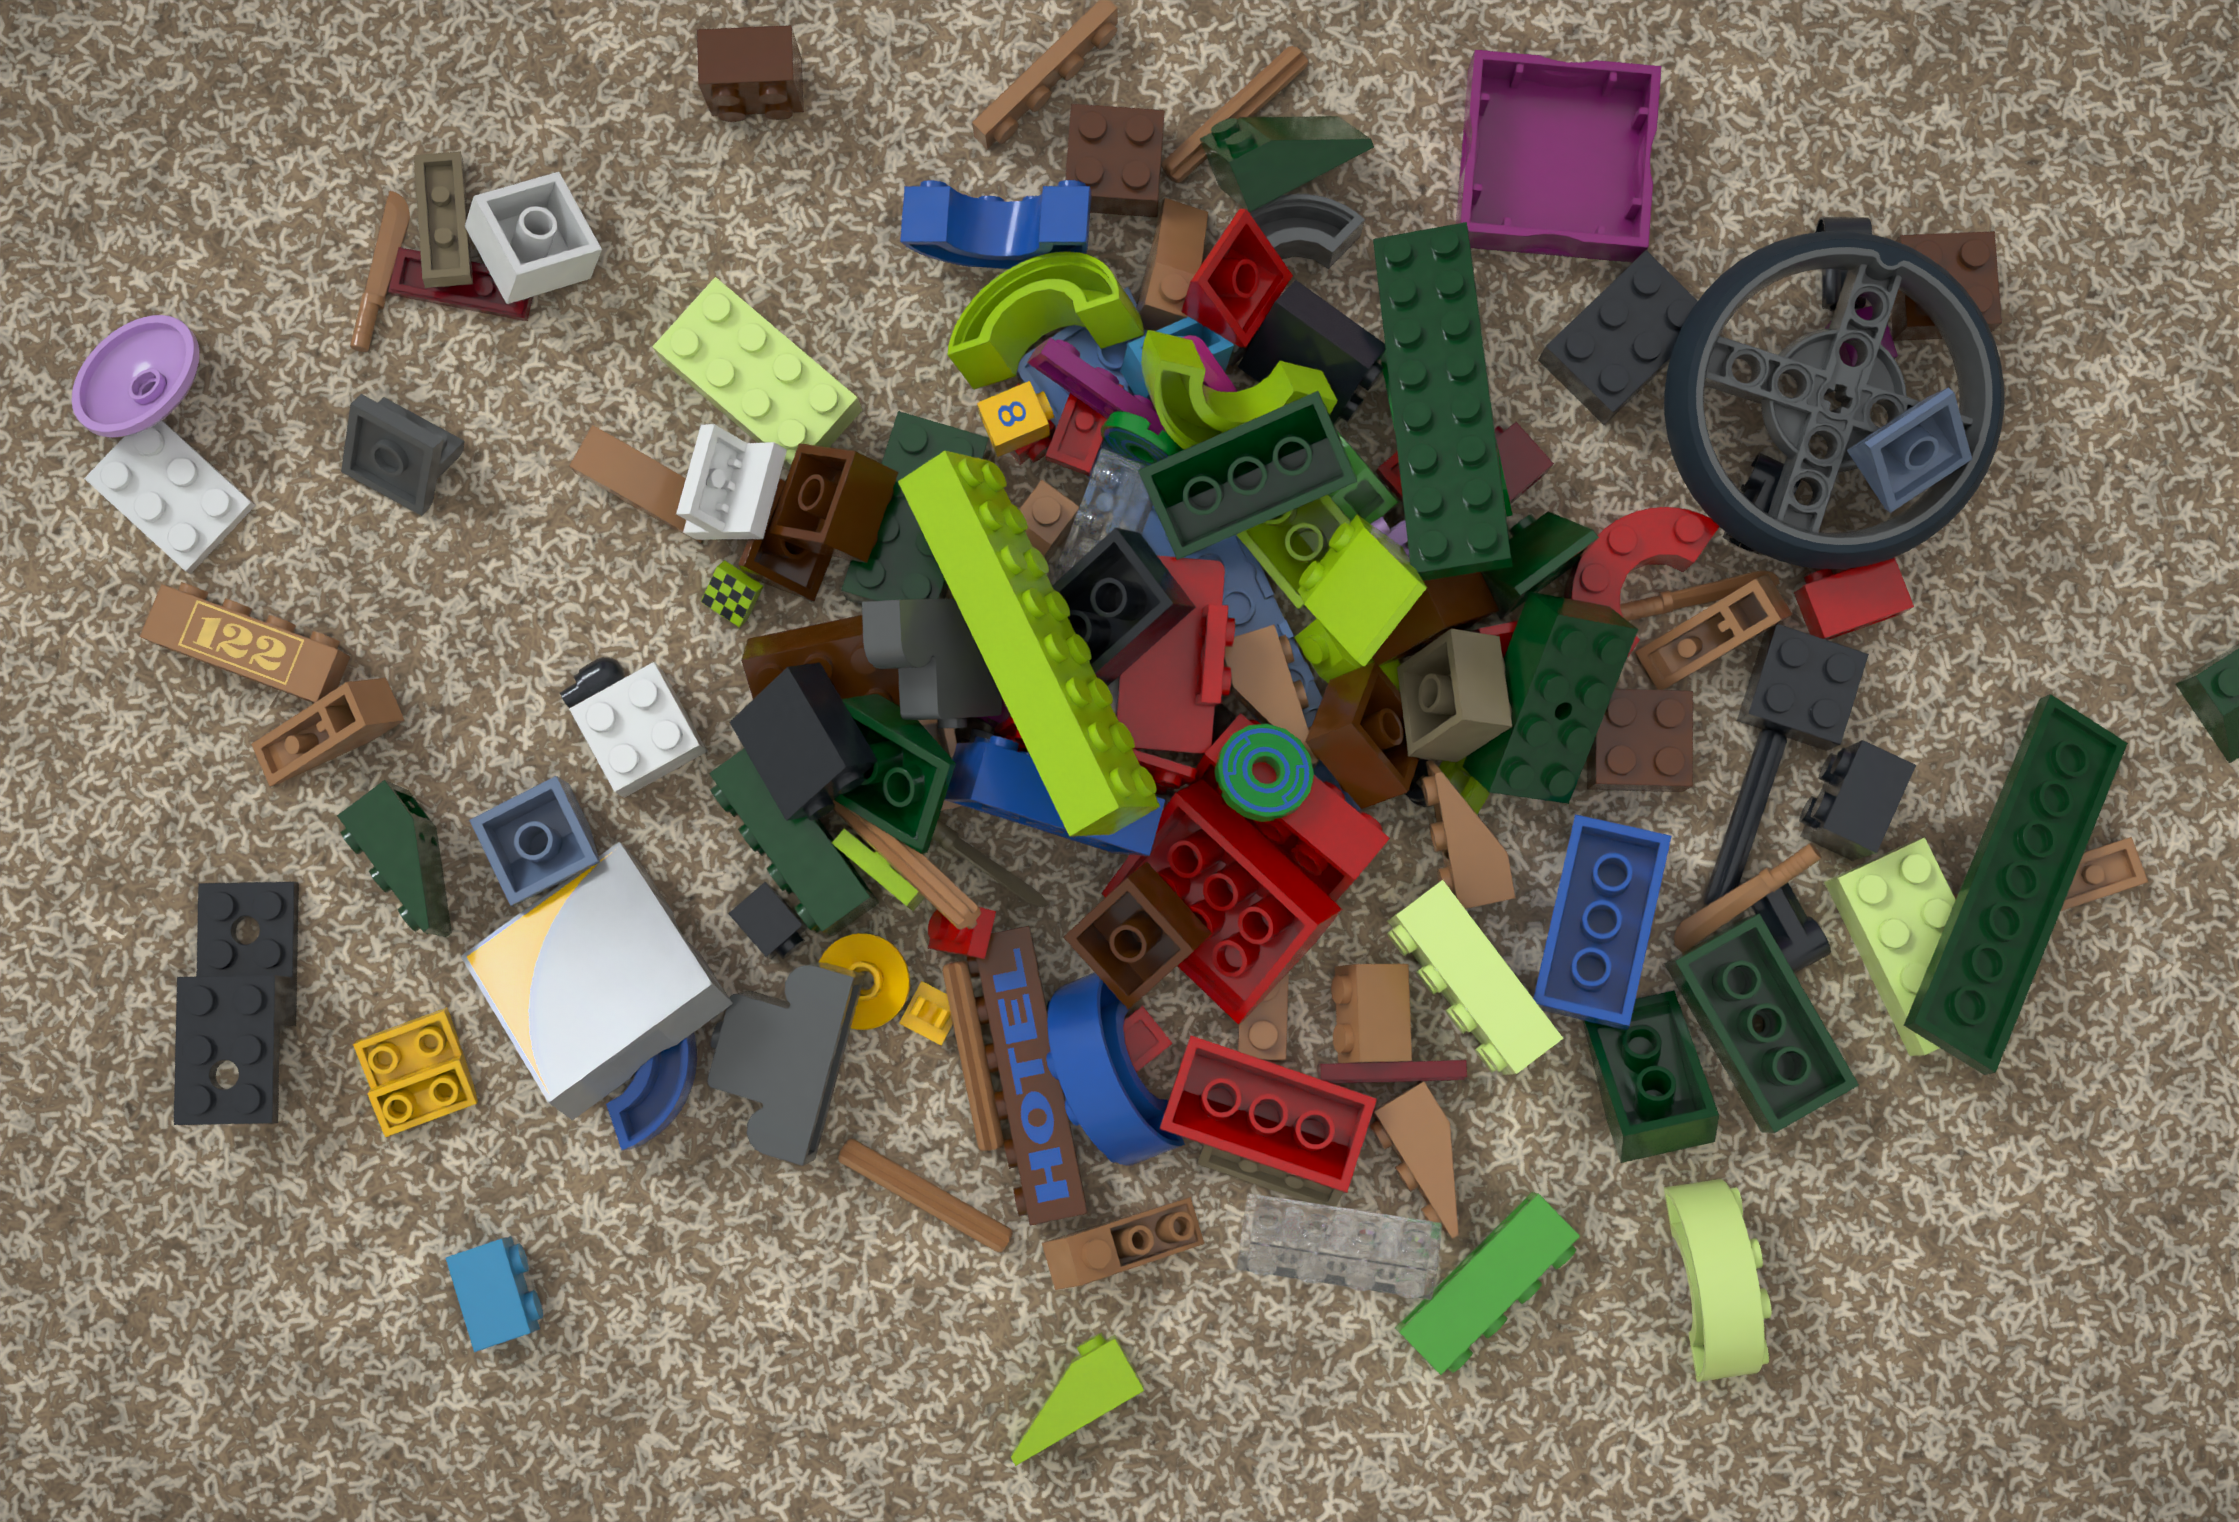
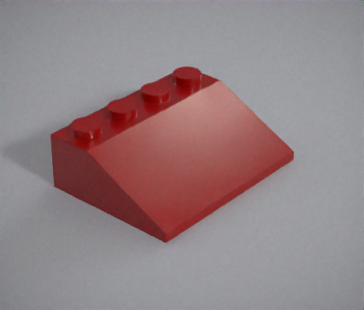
[1101,779,1343,1025]

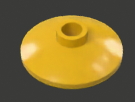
[819,933,910,1030]

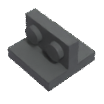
[341,394,465,516]

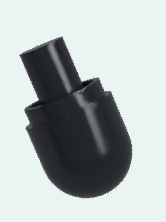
[560,657,625,708]

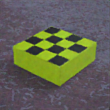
[701,560,764,628]

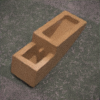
[569,425,703,543]

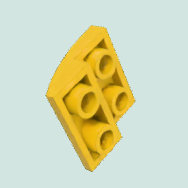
[353,1007,478,1137]

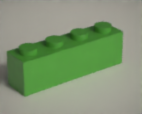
[1395,1192,1580,1375]

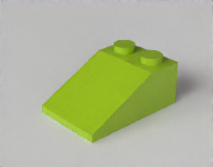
[1298,515,1427,667]

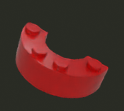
[1564,507,1719,660]

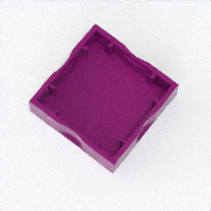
[1456,50,1662,263]

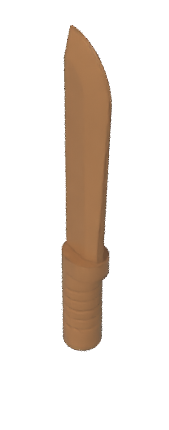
[350,191,410,352]
[1620,571,1780,621]
[1674,843,1822,953]

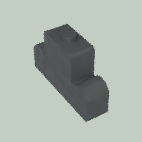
[862,599,1002,728]
[707,962,865,1166]

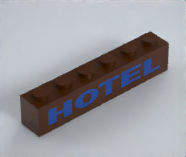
[967,926,1088,1226]

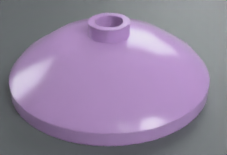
[72,315,199,437]

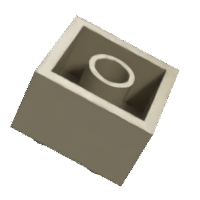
[1397,629,1512,762]

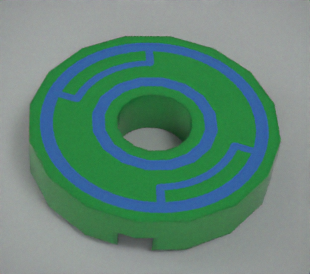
[1100,411,1184,469]
[1215,724,1314,822]

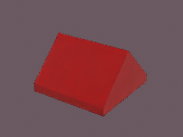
[1181,209,1293,347]

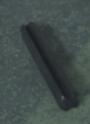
[1703,729,1787,905]

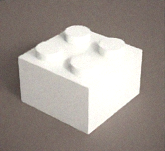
[465,172,602,304]
[569,662,708,798]

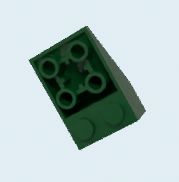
[337,780,452,937]

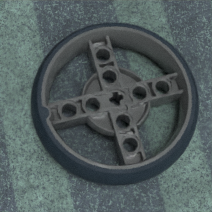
[1664,231,2004,569]

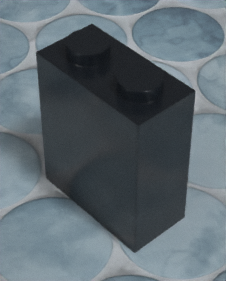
[1238,280,1386,426]
[729,662,878,821]

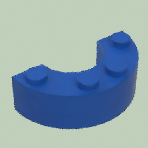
[900,180,1092,269]
[1046,972,1185,1166]
[606,1032,697,1150]

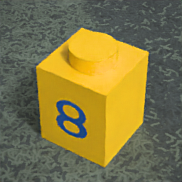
[977,381,1054,457]

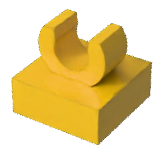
[899,981,953,1046]

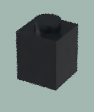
[728,882,808,959]

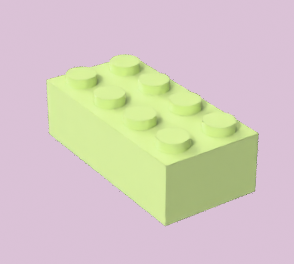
[652,277,862,470]
[1824,837,1956,1056]
[1387,880,1563,1075]

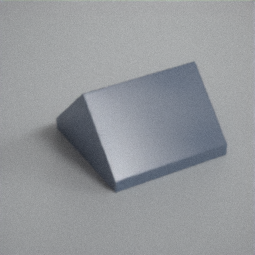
[1847,387,1972,513]

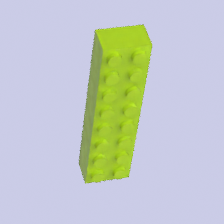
[898,451,1160,837]

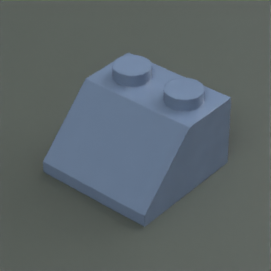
[469,776,600,907]

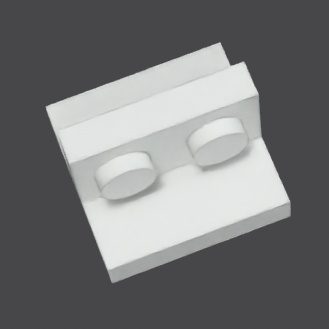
[676,424,787,540]

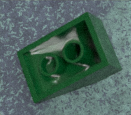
[1200,116,1374,212]
[1481,511,1599,619]
[835,694,956,854]
[1583,990,1719,1163]

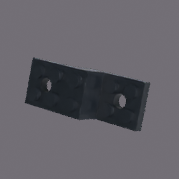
[174,882,299,1125]

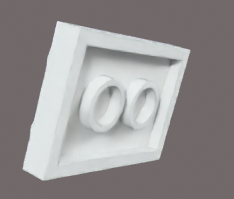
[84,420,256,574]

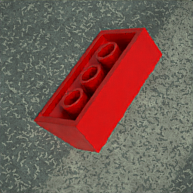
[1187,713,1390,902]
[1159,1035,1377,1193]

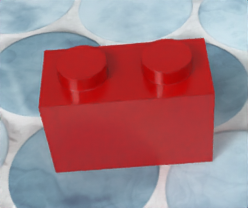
[1794,557,1914,640]

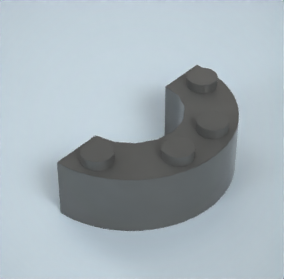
[1216,194,1365,367]

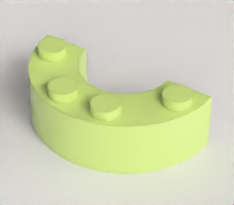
[1664,1179,1772,1382]

